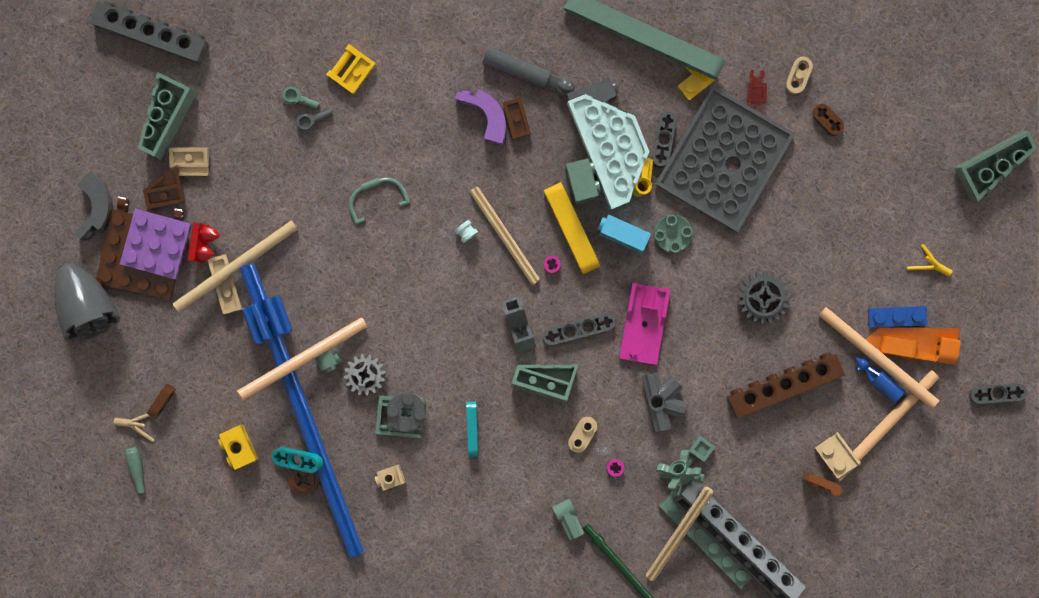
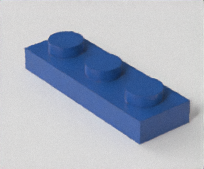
[868,306,927,328]

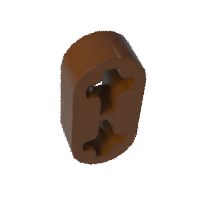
[812,104,844,136]
[147,384,176,419]

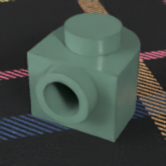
[315,349,342,373]

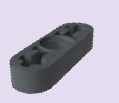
[652,112,676,167]
[969,384,1027,404]

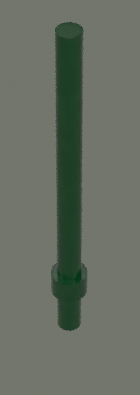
[582,523,654,598]

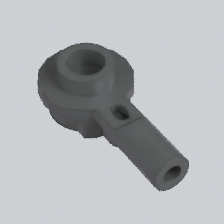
[296,109,333,133]

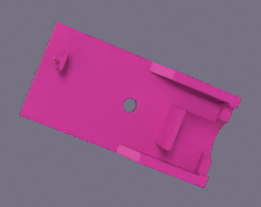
[619,283,671,365]

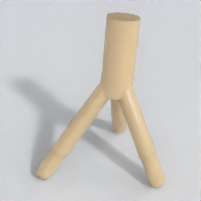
[113,414,154,442]

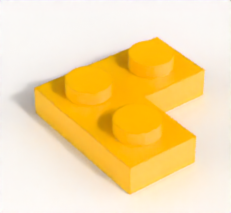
[677,67,719,101]

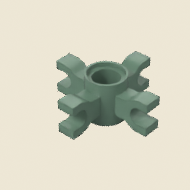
[656,450,705,497]

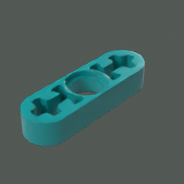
[466,401,478,458]
[272,447,323,473]

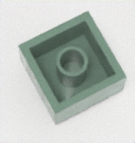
[565,158,601,205]

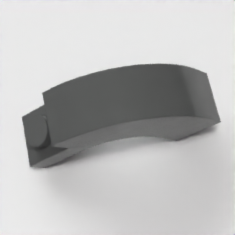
[74,171,113,241]

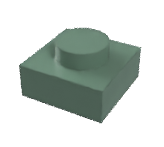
[689,435,715,462]

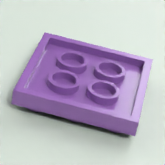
[120,209,192,280]

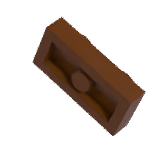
[503,98,531,140]

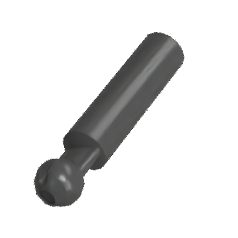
[482,46,575,97]

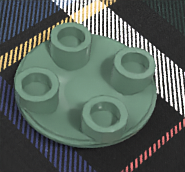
[654,215,693,253]

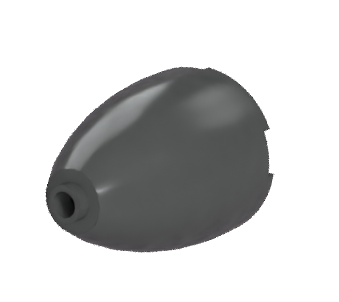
[54,262,121,342]

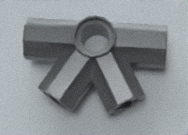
[642,372,687,432]

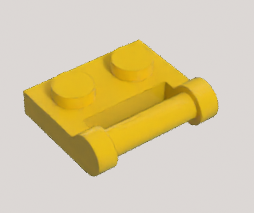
[326,44,376,95]

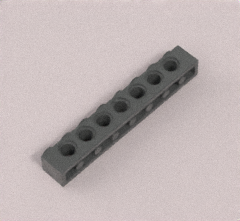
[673,480,806,598]

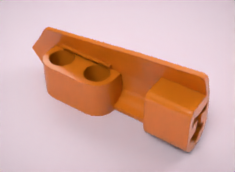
[866,327,961,365]

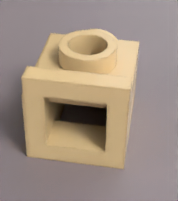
[375,464,406,491]

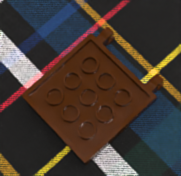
[96,197,185,300]

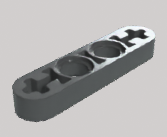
[543,314,616,345]

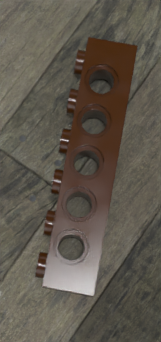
[727,352,845,418]

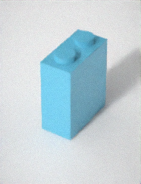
[597,214,651,254]

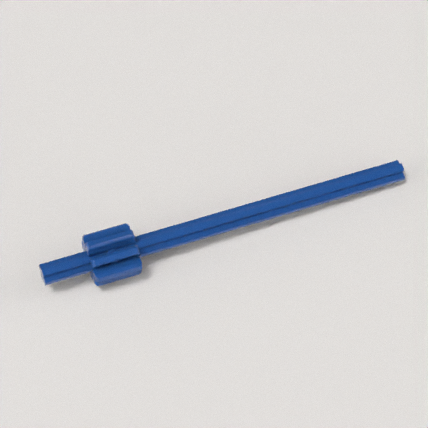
[239,263,364,558]

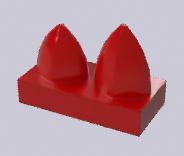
[188,222,220,263]

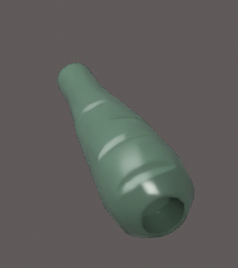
[125,447,145,494]

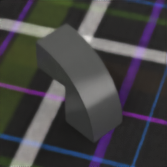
[501,296,536,353]

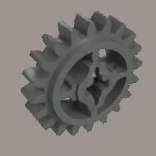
[737,271,791,324]

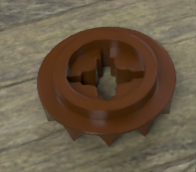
[288,464,319,495]

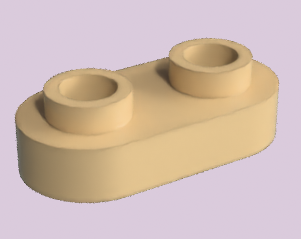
[785,57,813,94]
[568,417,597,453]

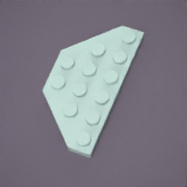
[567,94,649,209]

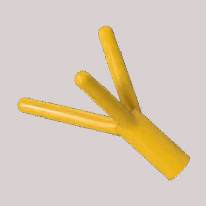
[906,244,952,277]

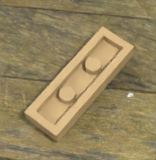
[208,254,242,315]

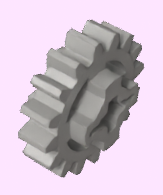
[344,354,386,396]

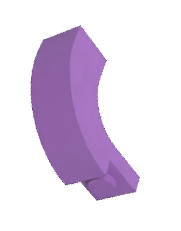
[455,89,506,146]

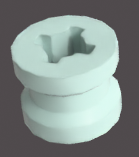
[454,220,478,244]

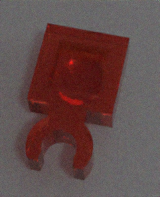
[746,70,767,104]

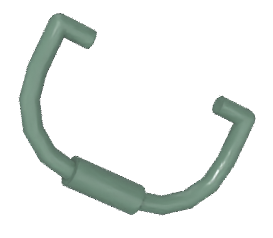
[349,177,410,225]

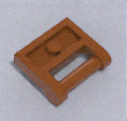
[802,471,842,496]

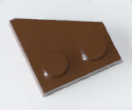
[143,165,186,209]

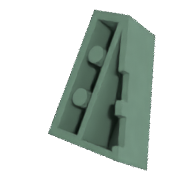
[511,364,578,404]

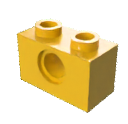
[218,424,258,470]

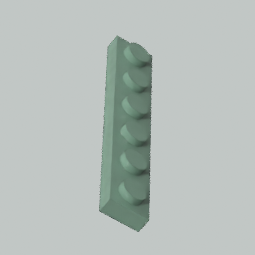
[659,494,752,589]

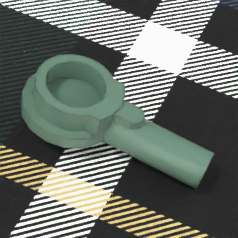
[282,86,319,110]

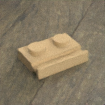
[169,147,209,176]
[815,432,861,480]

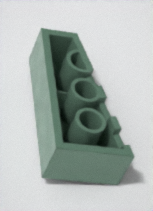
[138,72,197,161]
[954,131,1037,202]

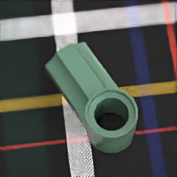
[552,499,584,540]

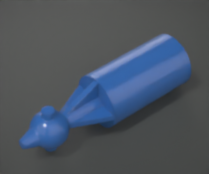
[855,357,905,403]

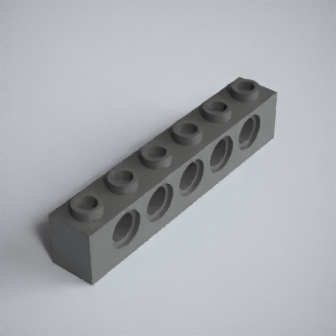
[90,1,208,65]

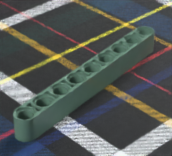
[563,0,725,80]

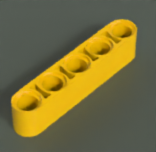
[543,182,600,275]

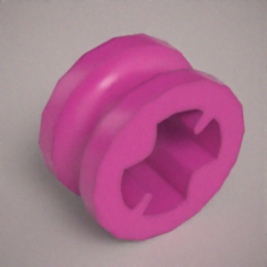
[544,256,561,273]
[607,459,624,477]

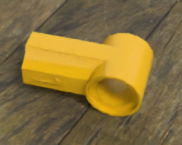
[632,158,653,197]

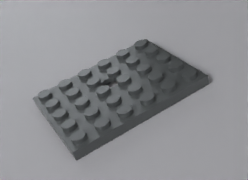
[655,86,795,233]

